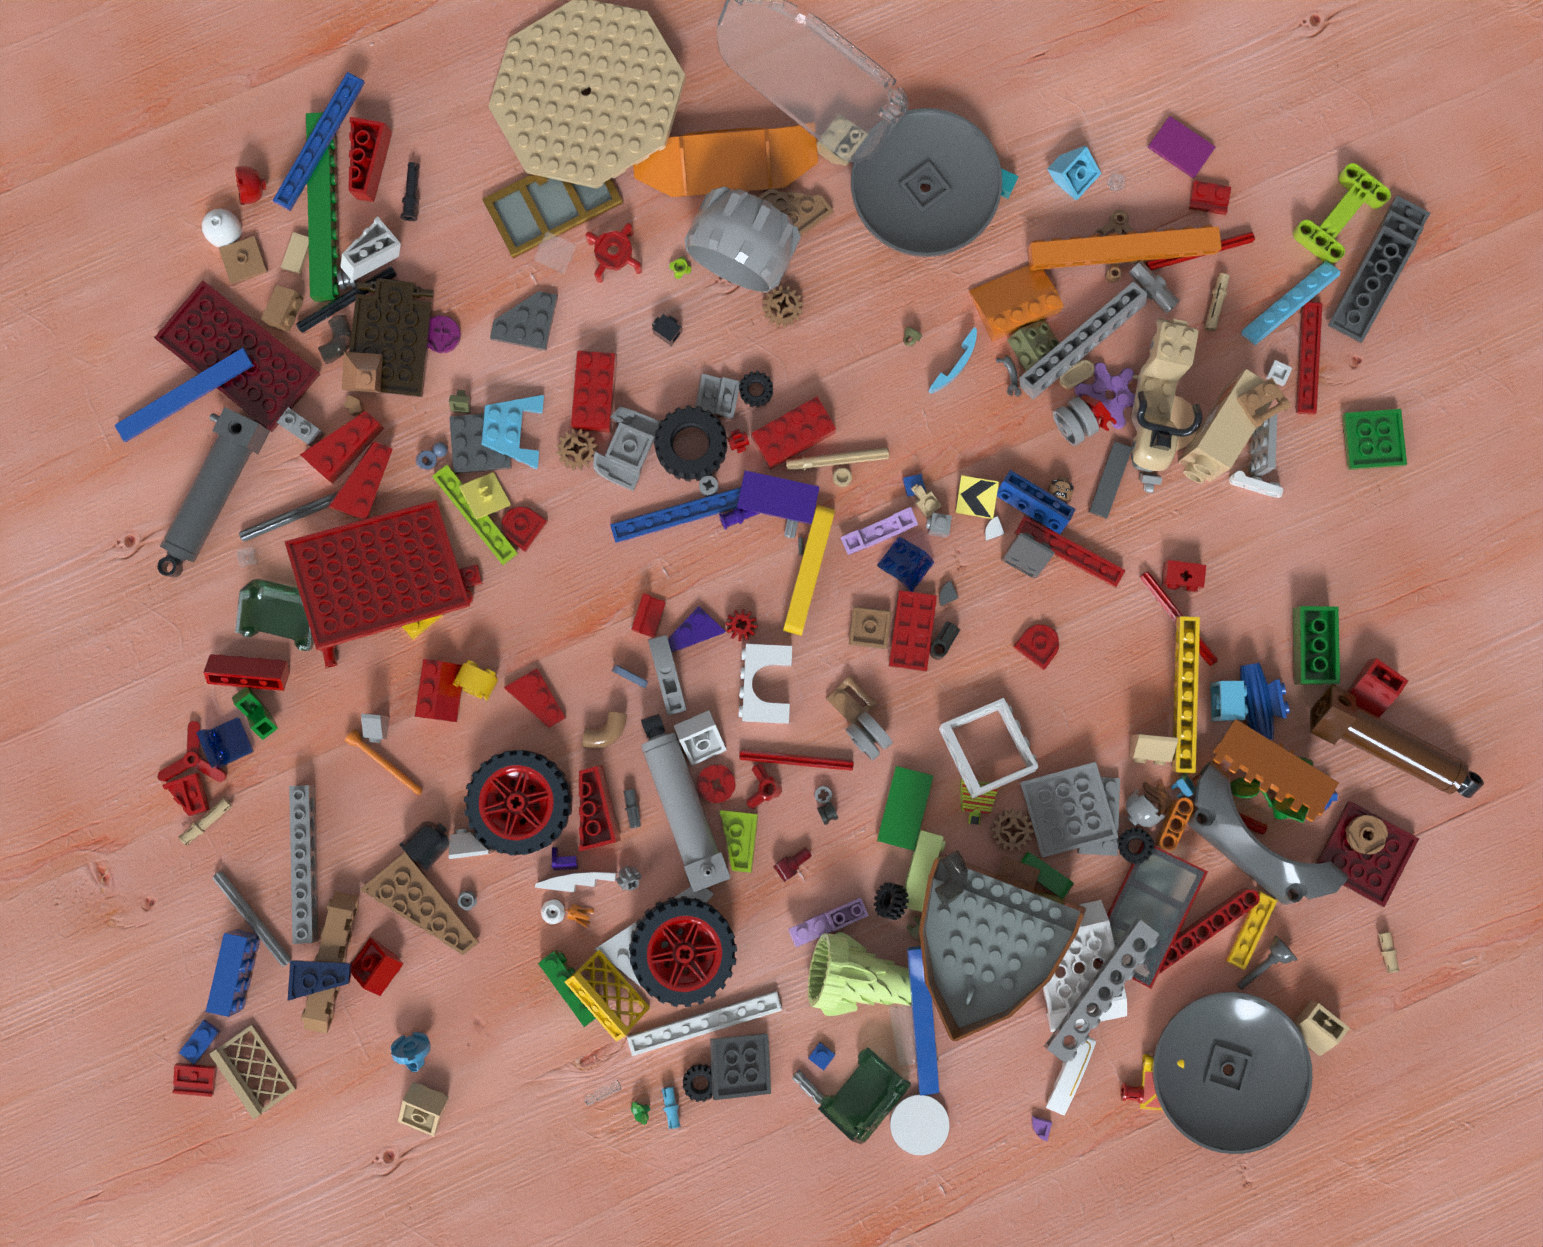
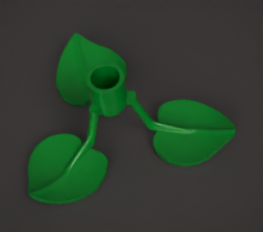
[1230,757,1313,823]

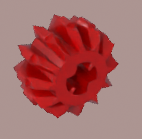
[725,609,758,642]

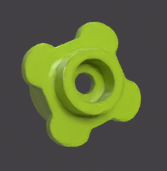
[669,257,691,279]

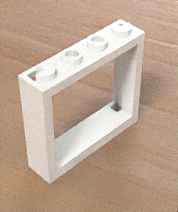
[939,698,1038,799]

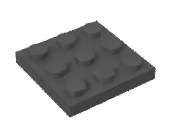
[449,413,512,474]
[710,1033,771,1100]

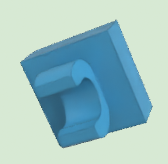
[1171,773,1196,798]

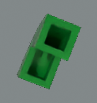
[232,687,278,740]

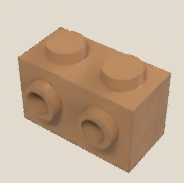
[261,285,304,332]

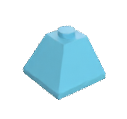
[1047,146,1101,200]

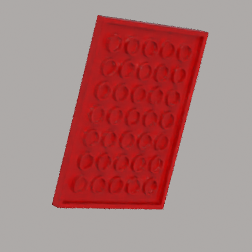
[284,500,470,650]

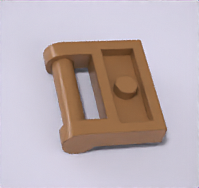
[1237,377,1291,428]
[826,675,878,724]

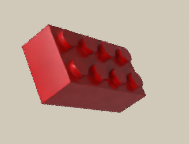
[571,351,617,433]
[751,396,836,470]

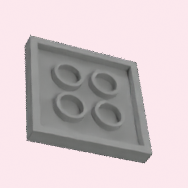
[1248,414,1277,477]

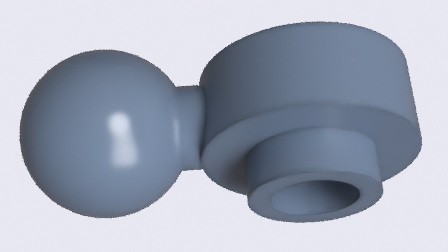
[416,442,448,470]

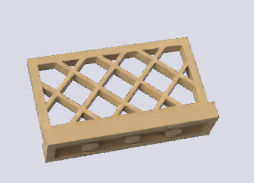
[209,1025,296,1120]

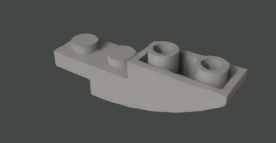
[648,634,686,715]

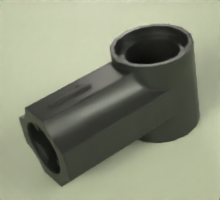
[929,621,961,660]

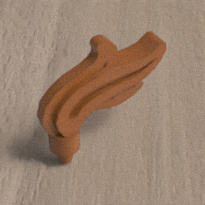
[1143,782,1172,816]

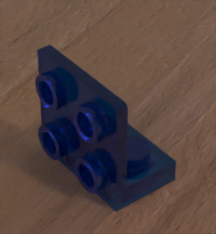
[877,536,935,592]
[196,717,254,768]

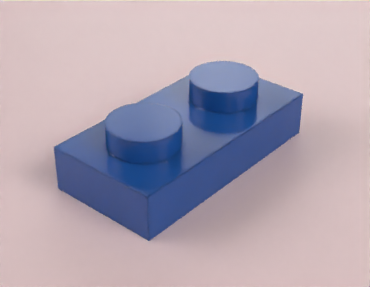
[179,1020,221,1065]

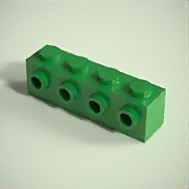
[538,949,596,1027]

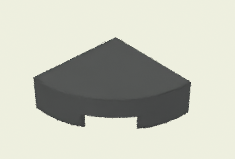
[939,581,958,606]

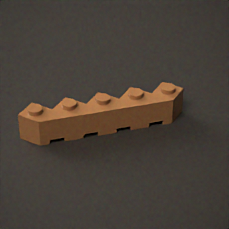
[301,892,359,1034]

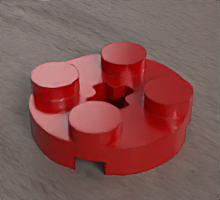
[697,765,736,803]

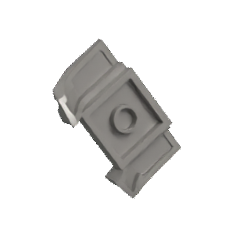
[593,406,660,491]

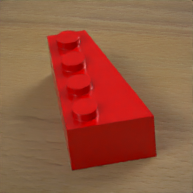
[579,765,621,852]

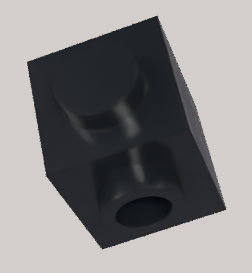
[652,314,682,347]

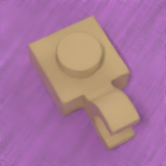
[911,484,942,518]

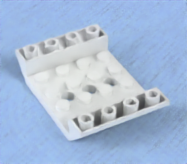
[1043,900,1127,1032]

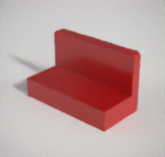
[631,593,666,638]

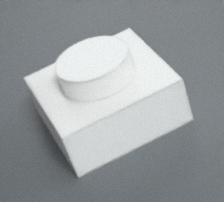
[1265,360,1292,386]

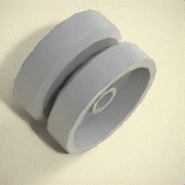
[1052,397,1099,447]
[845,711,893,761]

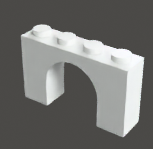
[739,644,792,724]

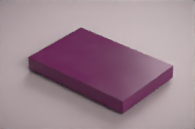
[1147,116,1216,179]

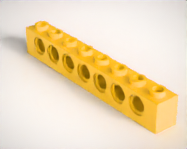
[1172,616,1200,773]

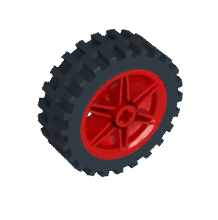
[464,750,573,856]
[629,896,737,1007]

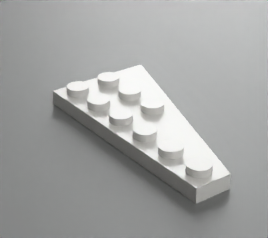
[595,887,714,986]

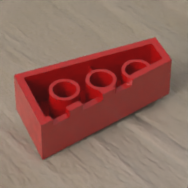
[348,117,392,202]
[300,411,384,484]
[327,442,393,520]

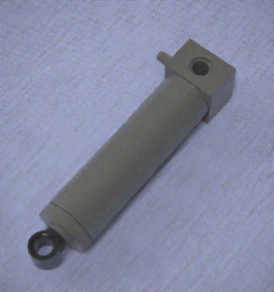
[157,407,270,578]

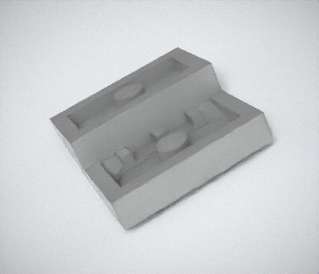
[694,374,740,419]

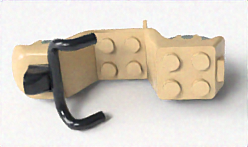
[1131,318,1203,472]

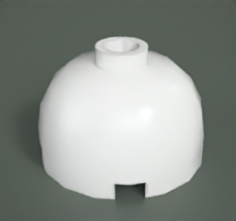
[202,208,242,248]

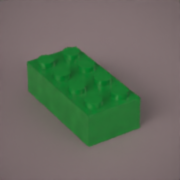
[1293,606,1340,685]

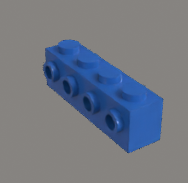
[997,470,1076,534]

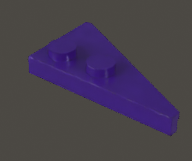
[668,606,726,653]

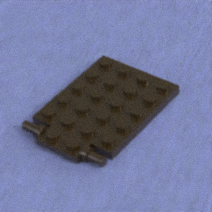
[350,278,434,397]

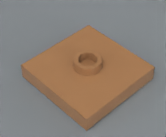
[219,236,268,285]
[849,606,892,650]

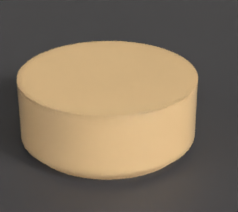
[833,468,852,488]

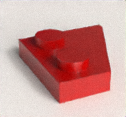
[162,773,210,816]

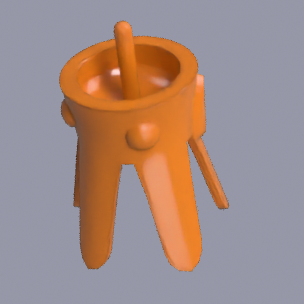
[564,904,594,928]

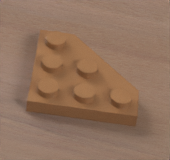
[758,189,834,237]

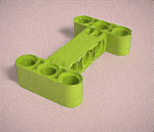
[1293,163,1391,265]

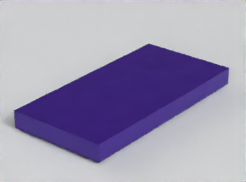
[737,470,819,524]

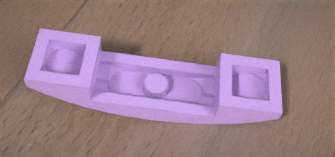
[840,507,918,555]

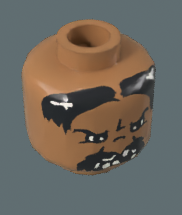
[1047,476,1074,503]

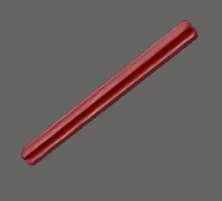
[1146,232,1255,271]
[1140,571,1218,666]
[739,750,854,771]

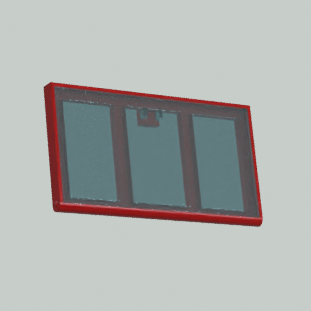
[1095,842,1208,989]

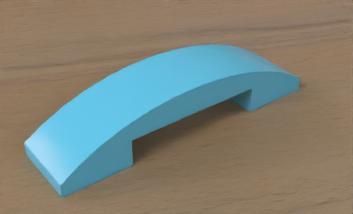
[928,327,977,394]

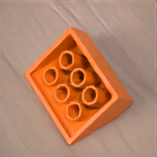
[969,265,1064,342]

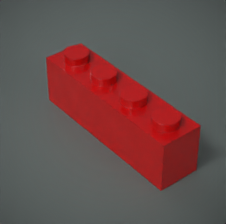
[203,654,290,691]

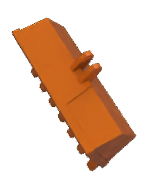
[1213,719,1339,822]

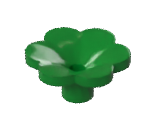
[631,1101,650,1125]

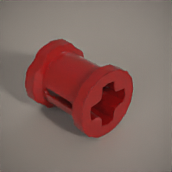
[1120,1083,1144,1104]

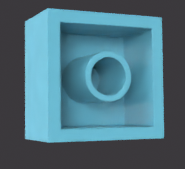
[1210,681,1248,721]

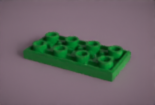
[877,766,933,851]

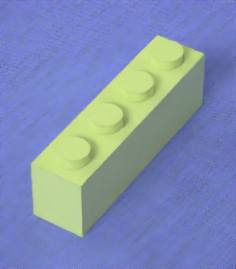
[904,830,946,912]

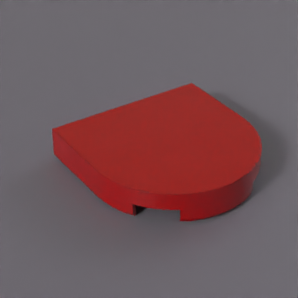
[502,507,548,552]
[1013,624,1059,670]

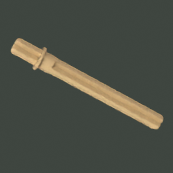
[786,448,889,471]

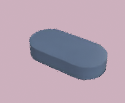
[611,665,648,688]

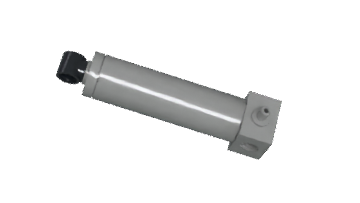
[641,713,730,892]

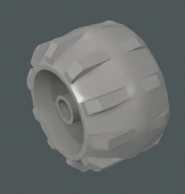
[685,186,801,293]

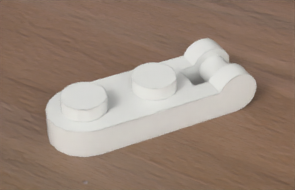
[1229,471,1284,498]

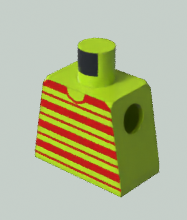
[960,779,999,825]

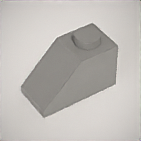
[361,714,390,743]

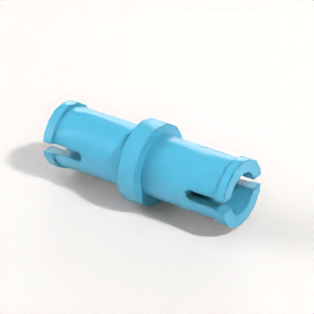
[661,1086,681,1129]

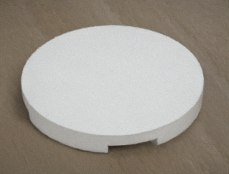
[890,1094,949,1155]

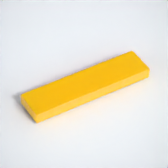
[1226,891,1278,970]

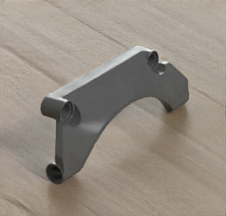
[1187,761,1348,905]

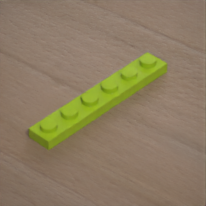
[432,465,518,566]

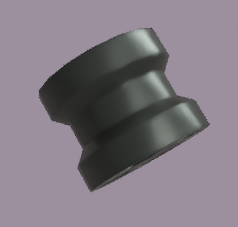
[817,801,839,825]

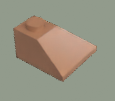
[342,352,383,393]

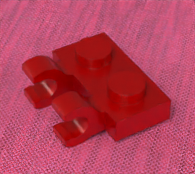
[1080,394,1117,431]

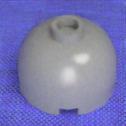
[1126,789,1165,827]

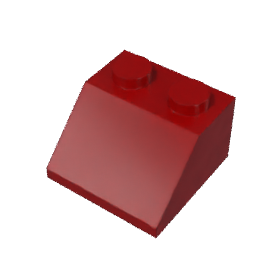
[351,937,403,996]

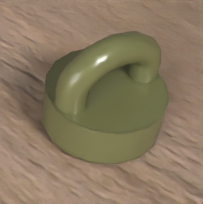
[903,326,923,346]

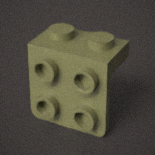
[1007,319,1059,372]

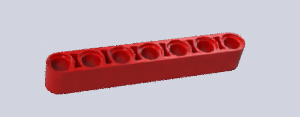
[1143,888,1260,974]

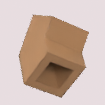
[343,395,364,416]

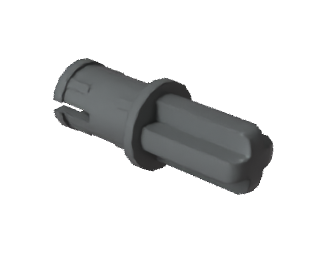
[623,789,641,828]

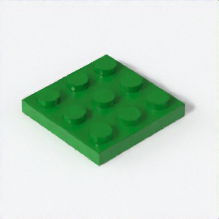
[1342,409,1407,470]

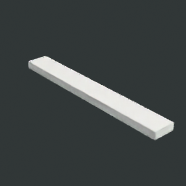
[627,990,782,1056]

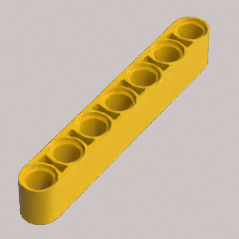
[783,505,835,636]

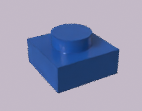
[808,1042,835,1071]

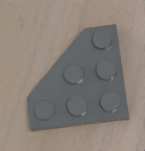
[490,291,558,351]

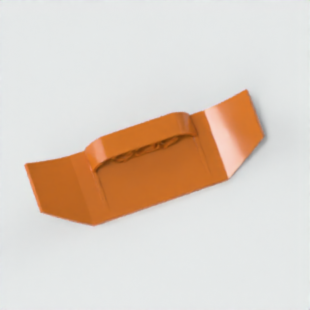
[633,122,818,197]

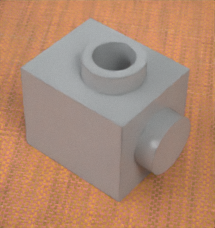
[926,513,952,538]

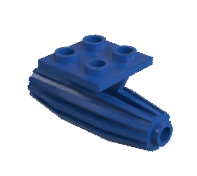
[1240,663,1290,740]

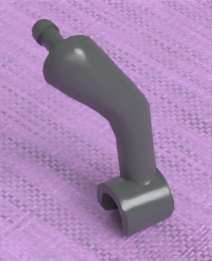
[996,355,1022,397]

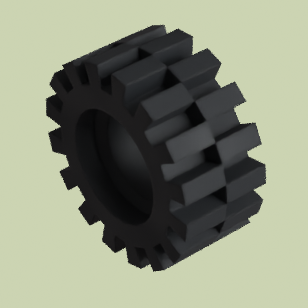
[739,371,773,408]
[1118,828,1155,864]
[874,882,909,920]
[683,1064,712,1102]

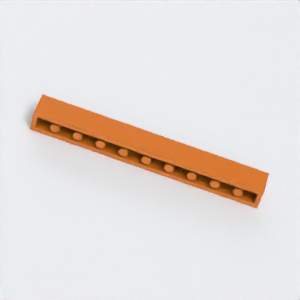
[1028,225,1222,270]

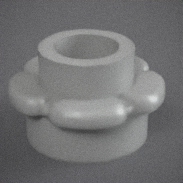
[458,891,477,910]

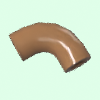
[583,711,627,748]

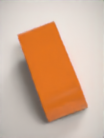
[1156,797,1194,851]

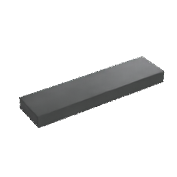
[1088,441,1132,519]

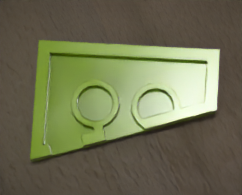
[719,810,759,873]

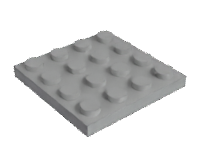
[1020,762,1118,858]

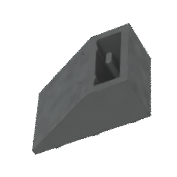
[1001,533,1055,579]

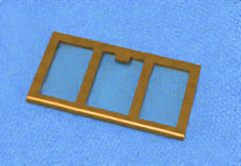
[482,174,623,259]

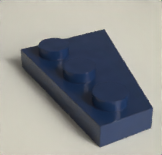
[287,960,352,1001]

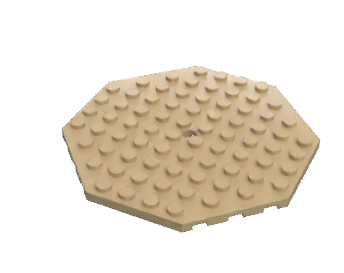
[488,0,686,188]

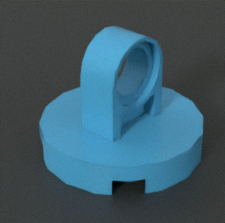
[391,1032,431,1072]

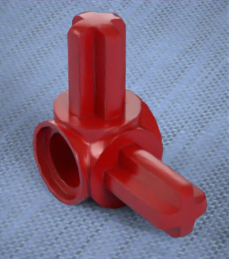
[746,763,782,809]

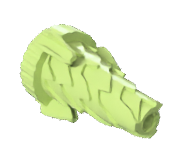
[807,932,933,1016]

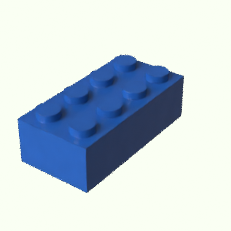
[205,929,260,1017]

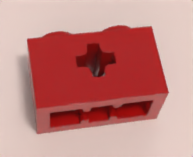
[1162,560,1207,592]

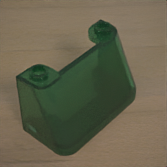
[235,579,314,651]
[818,1047,911,1144]

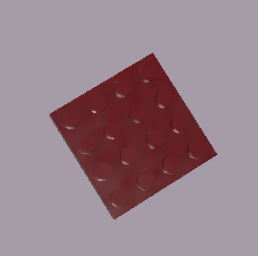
[1316,801,1419,907]

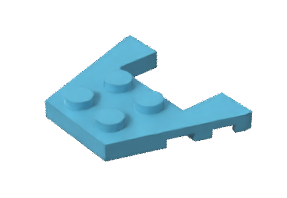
[481,395,544,469]

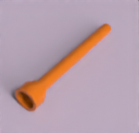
[345,729,422,795]

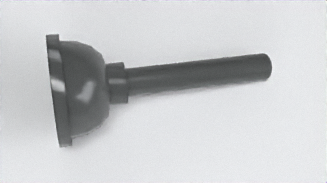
[1237,935,1298,989]

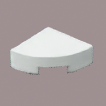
[985,516,1004,541]

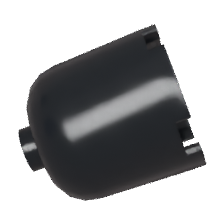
[399,821,450,871]

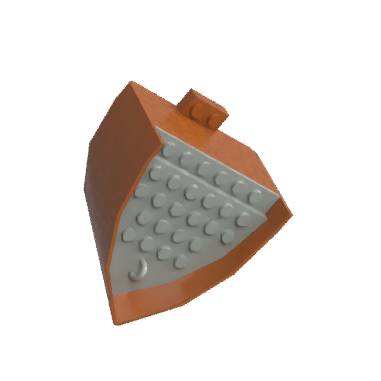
[919,855,1087,1041]

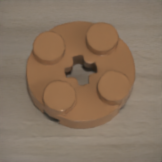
[1345,815,1388,854]

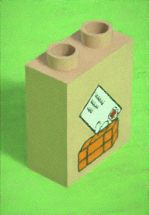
[1178,369,1273,484]

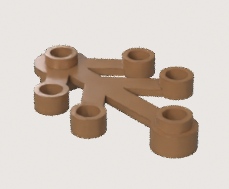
[1093,210,1139,283]

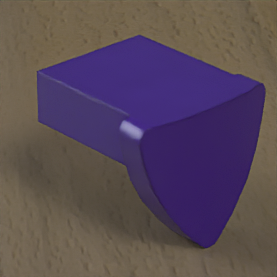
[552,847,578,871]

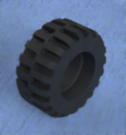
[654,405,727,482]

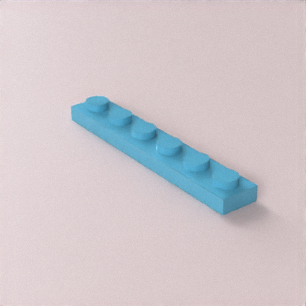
[1241,261,1340,345]

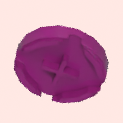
[428,316,461,353]

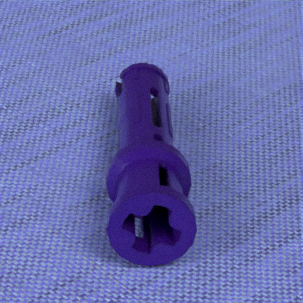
[719,508,760,530]

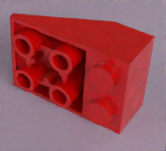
[1347,658,1409,717]

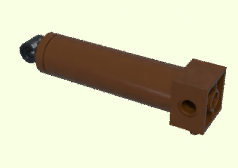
[1310,684,1484,798]

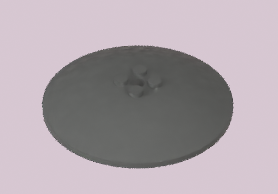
[851,108,1002,257]
[1152,992,1313,1154]

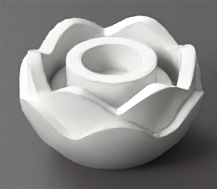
[541,900,566,924]

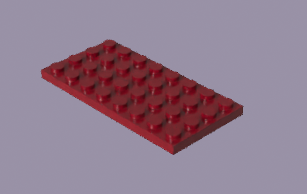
[154,280,321,432]

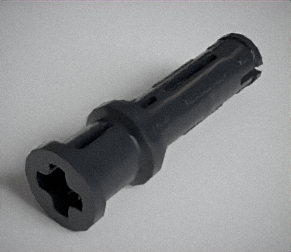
[400,162,420,221]

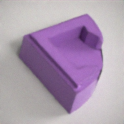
[1031,1115,1052,1141]

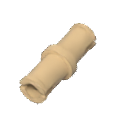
[1378,932,1400,973]

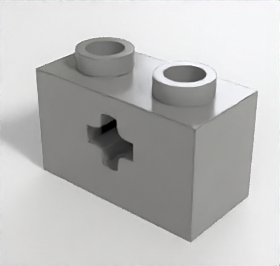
[277,407,325,447]

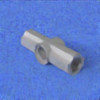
[1129,261,1180,313]

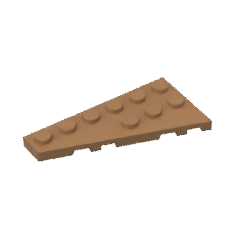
[360,852,479,955]

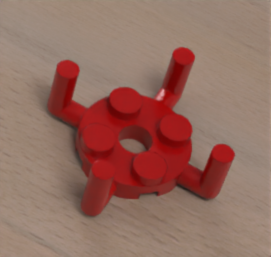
[586,223,642,283]

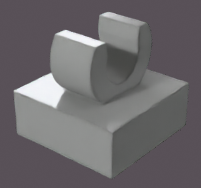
[1139,472,1162,493]

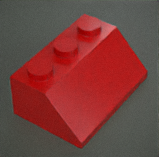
[414,659,462,722]

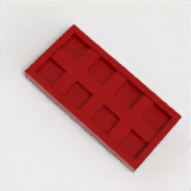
[888,590,937,672]

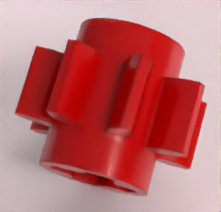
[727,429,750,453]

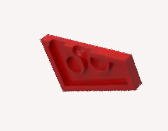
[504,668,566,728]

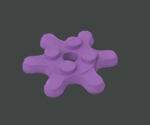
[1074,362,1135,429]

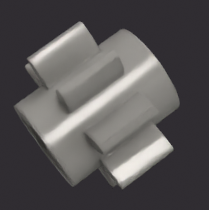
[616,866,642,891]

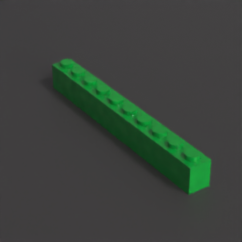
[306,112,340,302]

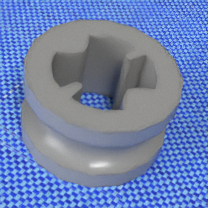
[814,786,832,804]

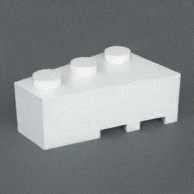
[341,216,401,281]

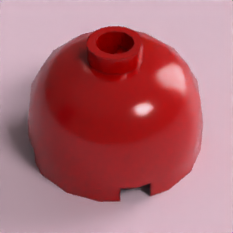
[235,166,266,205]

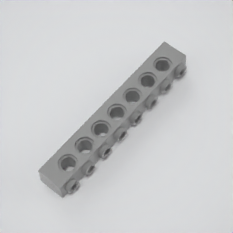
[1019,281,1147,400]
[289,785,318,944]
[1044,918,1159,1064]

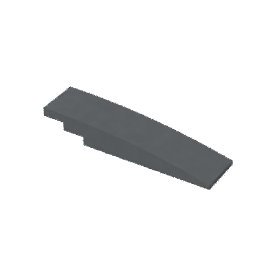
[1328,195,1430,343]

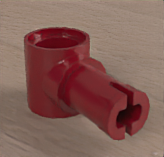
[773,847,812,882]

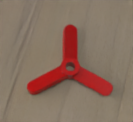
[157,721,227,782]

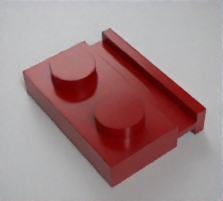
[1189,181,1231,215]
[172,1063,216,1097]

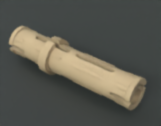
[1204,273,1230,331]
[179,797,233,846]

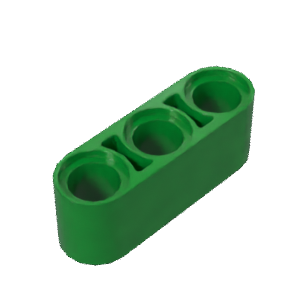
[1021,851,1074,899]

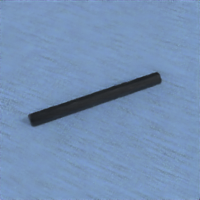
[296,266,397,333]

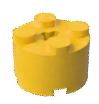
[453,660,498,701]

